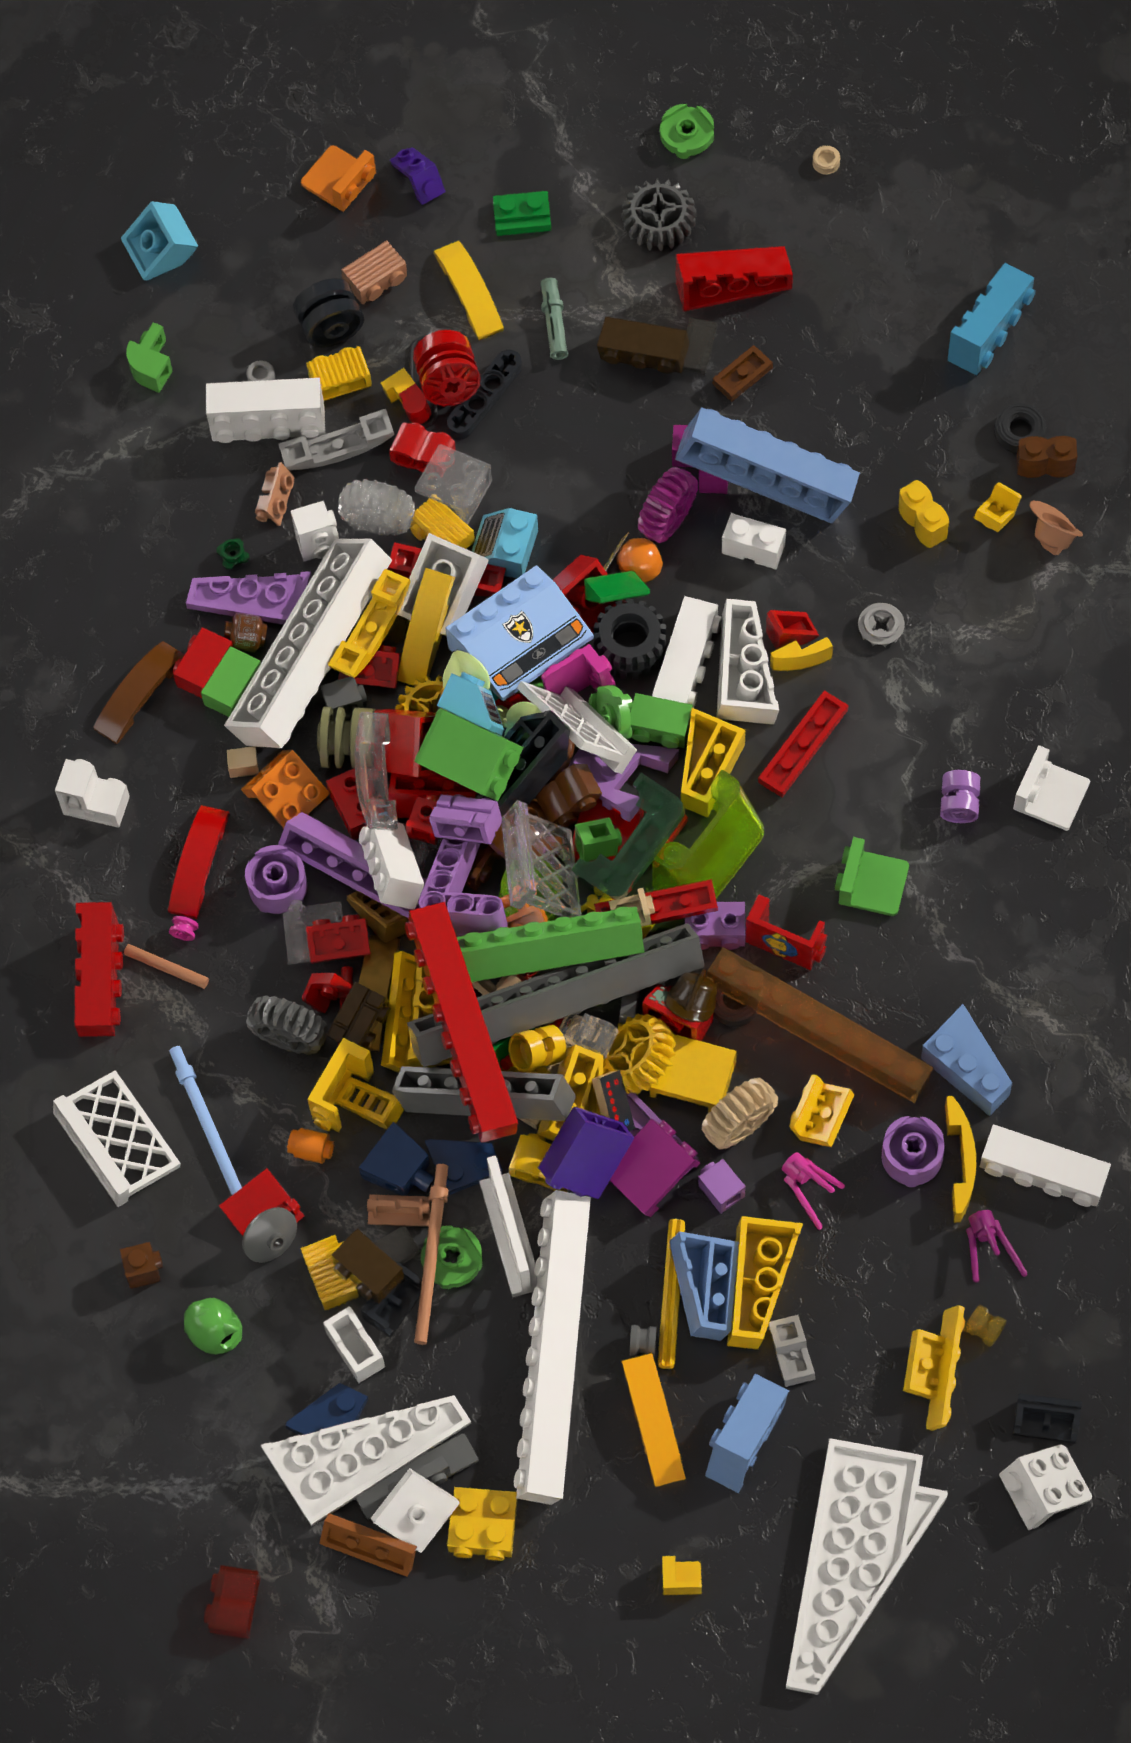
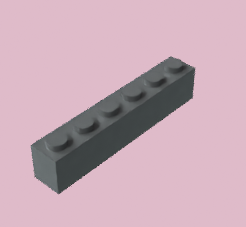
[392,1066,576,1121]

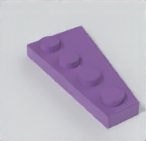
[186,571,312,625]

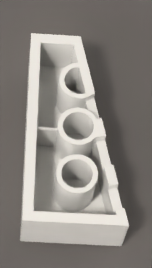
[716,599,779,725]

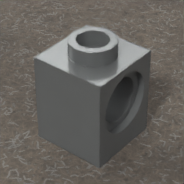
[320,676,367,720]

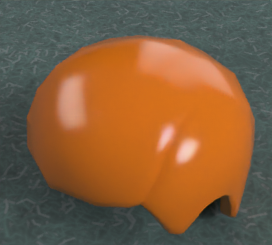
[616,538,663,583]

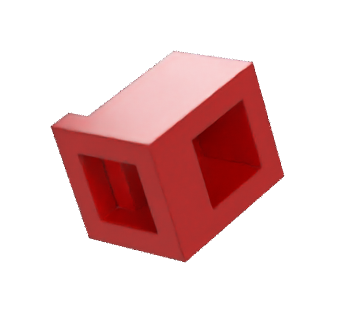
[406,794,439,845]

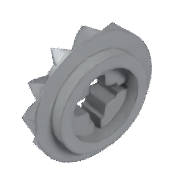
[858,603,905,647]

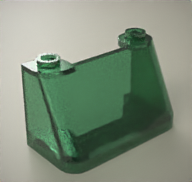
[571,773,685,899]

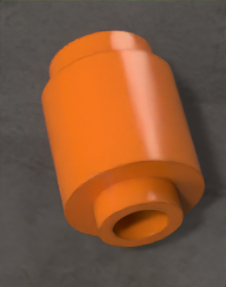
[287,1128,334,1164]

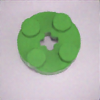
[660,104,714,159]
[588,685,633,740]
[421,1225,482,1289]

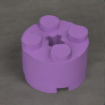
[245,845,308,914]
[881,1116,945,1187]

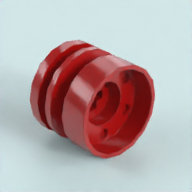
[413,330,481,406]

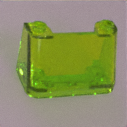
[652,770,764,899]

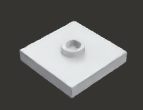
[371,1468,460,1553]

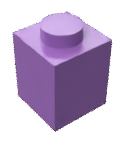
[698,1159,746,1214]

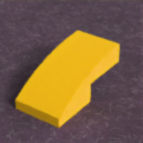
[770,637,833,671]

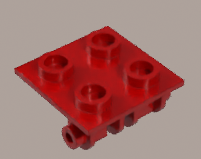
[219,1168,305,1236]

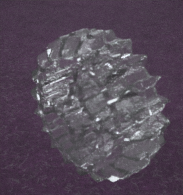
[338,479,415,537]

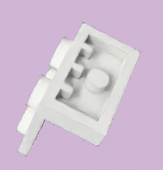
[1013,745,1090,831]

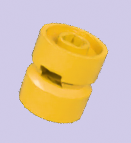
[508,1025,566,1072]

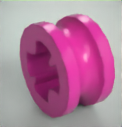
[169,916,199,941]

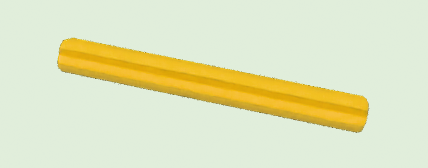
[658,1219,685,1369]

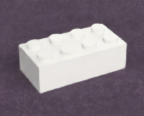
[206,378,325,443]

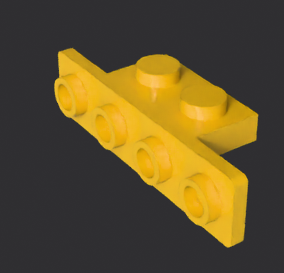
[903,1305,965,1431]

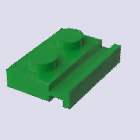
[493,191,551,236]

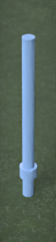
[169,1046,242,1195]

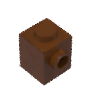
[120,1242,163,1289]

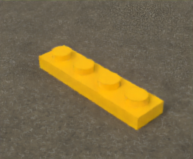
[381,951,417,1072]

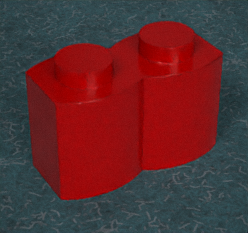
[389,423,455,479]

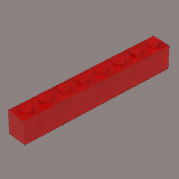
[405,901,518,1143]

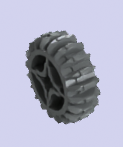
[621,179,696,251]
[246,996,328,1055]

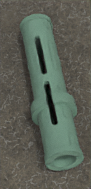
[540,278,568,360]

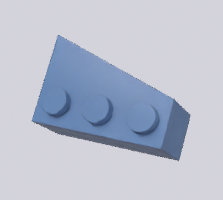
[921,1004,1012,1116]
[669,1231,739,1341]
[705,1374,789,1493]

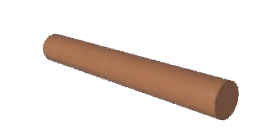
[124,944,209,989]

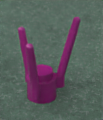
[966,1210,1027,1283]

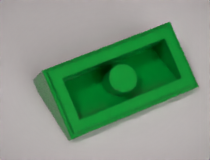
[584,571,650,603]

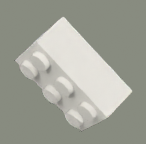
[398,533,489,636]

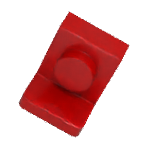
[302,973,353,1013]

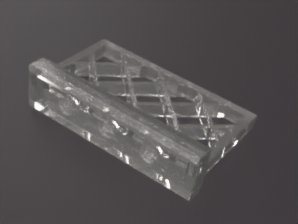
[502,800,582,918]

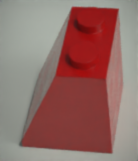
[371,709,438,777]

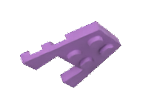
[568,744,679,822]

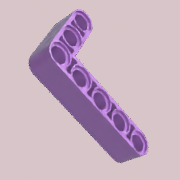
[418,838,508,934]

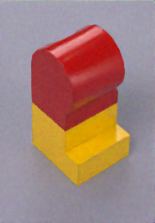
[381,368,431,424]

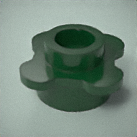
[217,538,250,569]

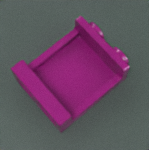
[610,1118,700,1217]

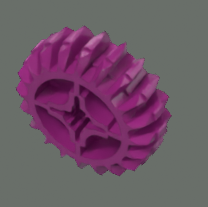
[638,467,698,543]

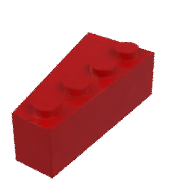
[676,246,793,312]
[75,902,124,1037]

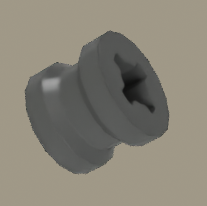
[630,1325,657,1358]

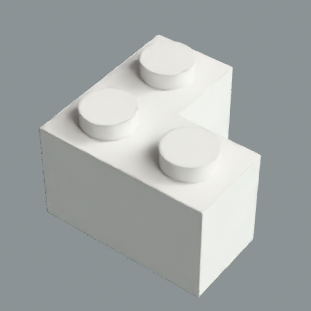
[55,759,130,828]

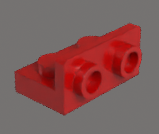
[338,645,402,688]
[306,914,371,963]

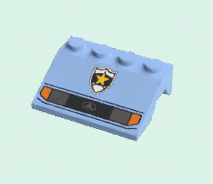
[446,565,594,701]

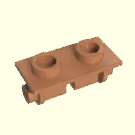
[255,462,294,526]
[367,1195,431,1227]

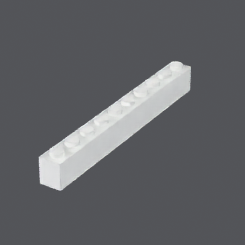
[514,1190,591,1505]

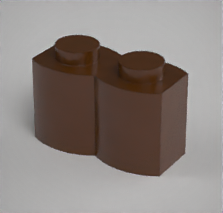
[1016,436,1077,478]
[536,764,602,828]

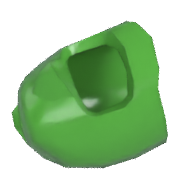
[184,1298,242,1355]

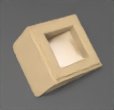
[227,746,259,778]

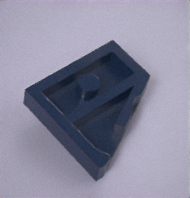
[425,1139,503,1196]
[285,1383,368,1436]

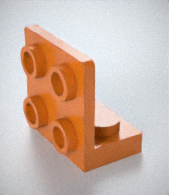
[241,749,329,829]

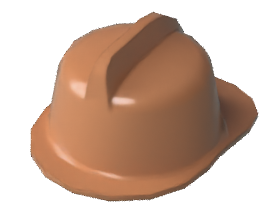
[1030,501,1083,555]

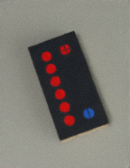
[592,1070,635,1131]

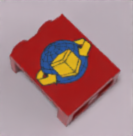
[745,894,828,970]

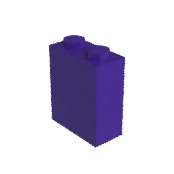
[538,1106,634,1199]

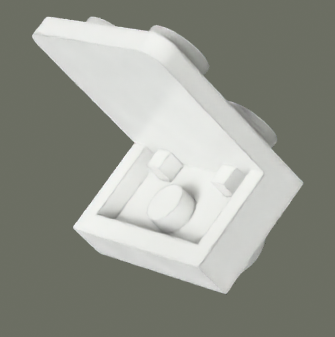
[999,1444,1092,1530]

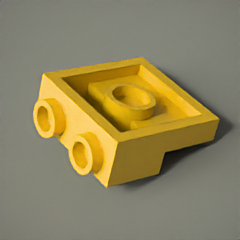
[447,1487,517,1561]

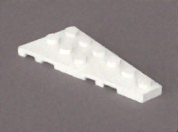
[261,1395,471,1526]

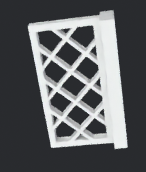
[517,681,637,774]
[53,1070,181,1207]
[479,1156,538,1298]

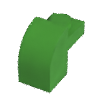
[126,322,173,393]

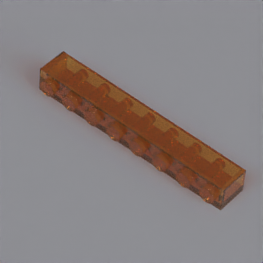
[707,947,933,1103]

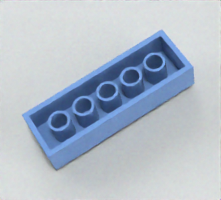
[675,407,860,524]

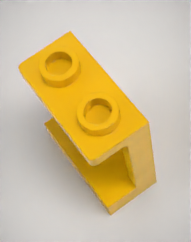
[649,1034,736,1113]
[307,1038,374,1132]

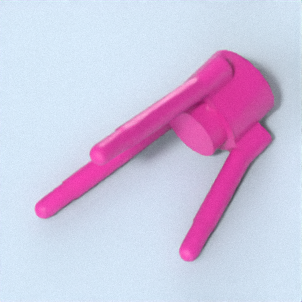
[782,1152,845,1230]

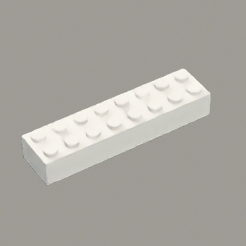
[224,539,392,748]

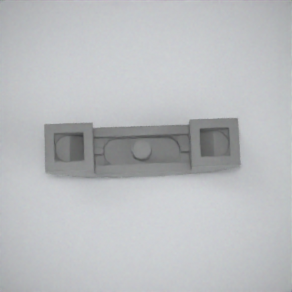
[278,409,394,470]

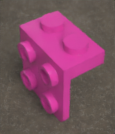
[541,644,616,695]

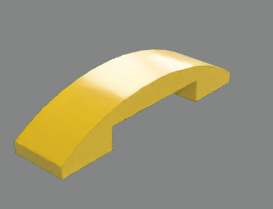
[434,241,504,341]
[328,569,411,678]
[945,1096,976,1223]

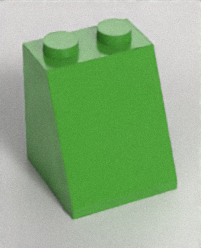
[414,708,524,801]

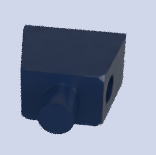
[359,1122,435,1196]

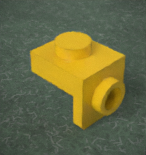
[974,482,1021,532]

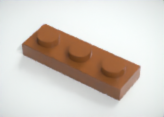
[320,1513,417,1577]

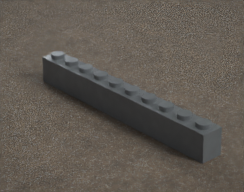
[407,923,705,1067]

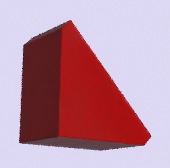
[766,610,819,650]

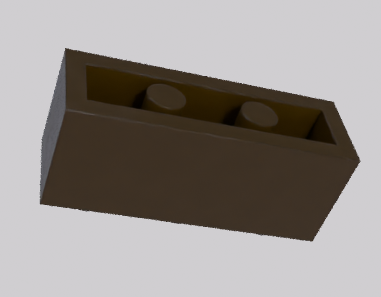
[597,317,690,374]

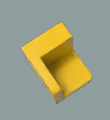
[662,1556,702,1595]

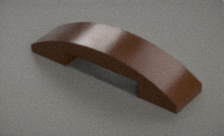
[93,641,185,744]

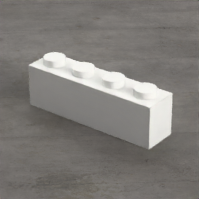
[652,596,722,708]
[359,817,424,910]
[980,1124,1111,1207]

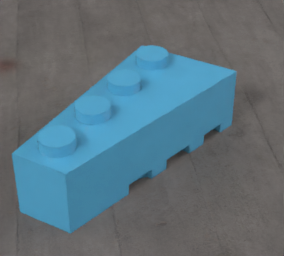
[948,263,1035,376]

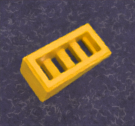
[335,1076,404,1129]

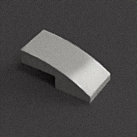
[768,1315,815,1387]

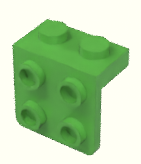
[835,837,909,916]

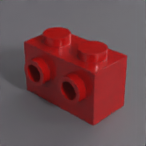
[326,767,387,840]

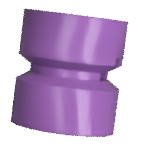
[940,770,981,823]

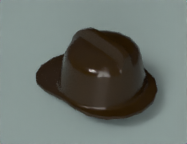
[665,969,717,1022]

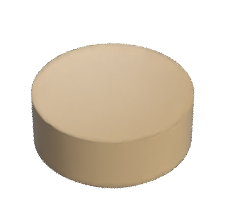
[812,146,840,174]

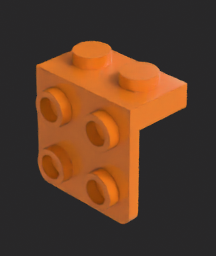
[301,145,376,212]

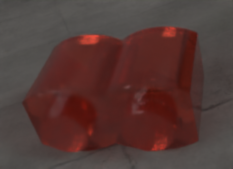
[204,1565,260,1639]

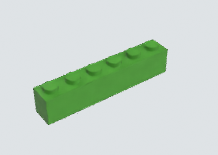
[457,906,645,982]

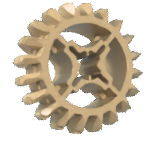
[701,1078,778,1150]

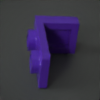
[390,148,446,205]

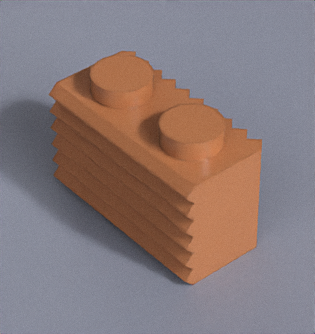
[341,240,407,304]

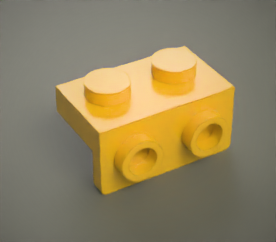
[789,1075,855,1147]

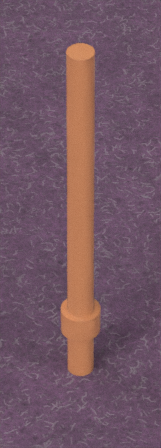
[414,1164,449,1345]

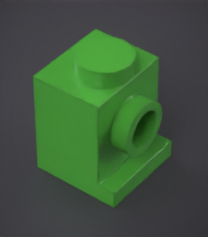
[575,817,622,866]

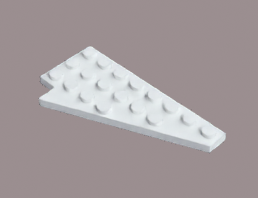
[786,1439,948,1695]

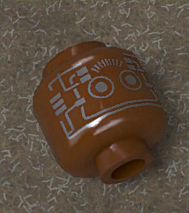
[223,613,267,653]

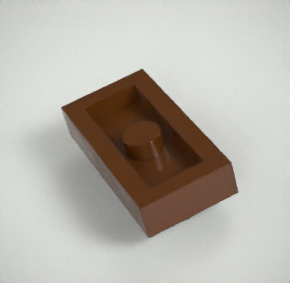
[713,345,773,402]

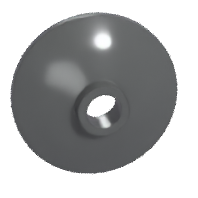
[242,1207,297,1263]

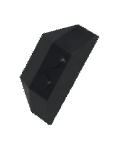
[475,710,570,816]

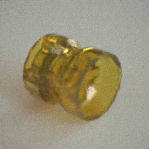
[964,1304,1007,1347]

